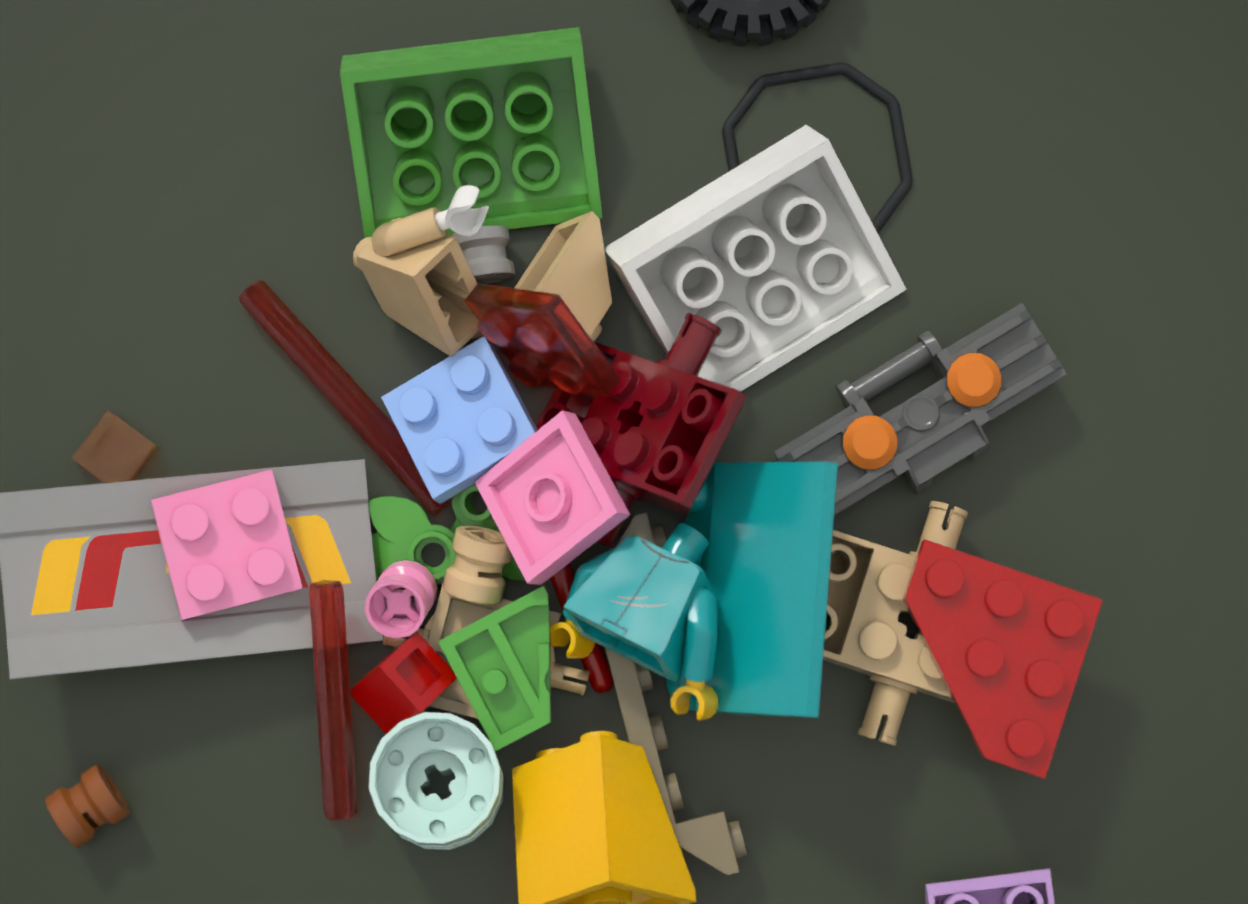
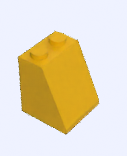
[512,731,696,904]

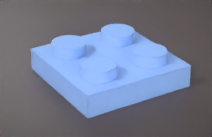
[381,336,538,504]

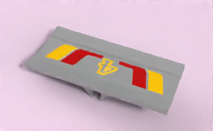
[0,459,383,680]

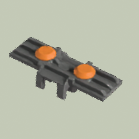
[774,303,1067,515]

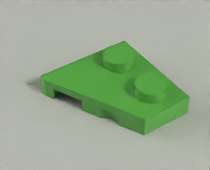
[438,585,551,751]

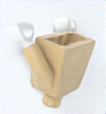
[353,185,526,357]

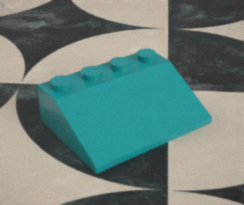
[666,462,838,718]

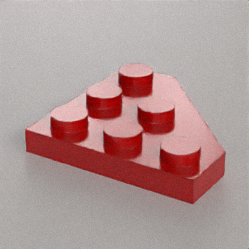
[903,539,1103,779]

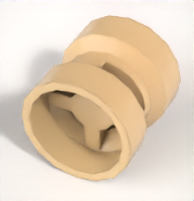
[442,526,513,604]

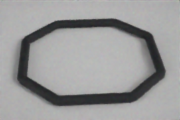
[722,62,913,233]

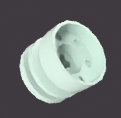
[369,712,504,850]

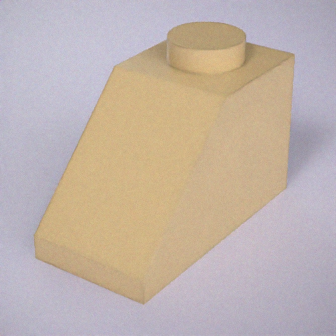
[500,211,612,358]

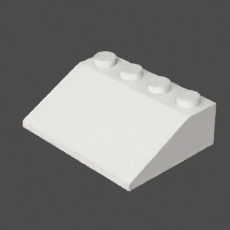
[604,125,907,391]

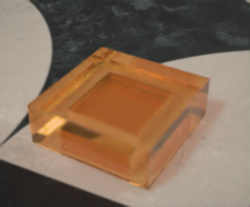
[72,410,159,483]

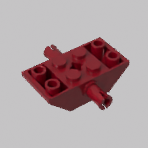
[536,313,747,548]

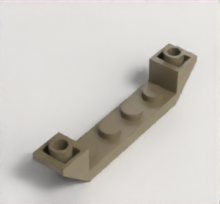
[605,512,747,875]

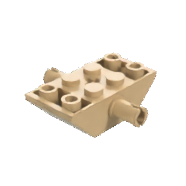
[823,501,968,746]

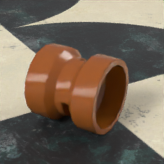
[45,763,131,848]

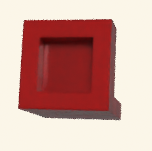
[348,631,457,734]

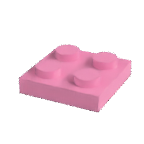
[475,411,630,585]
[150,469,303,620]

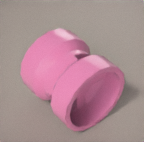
[365,560,438,639]

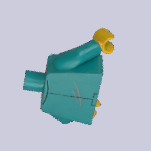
[550,523,718,721]

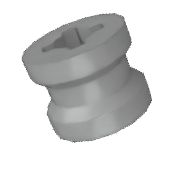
[452,225,515,286]

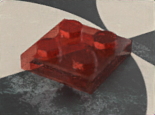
[464,283,620,397]

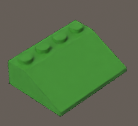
[340,27,603,238]

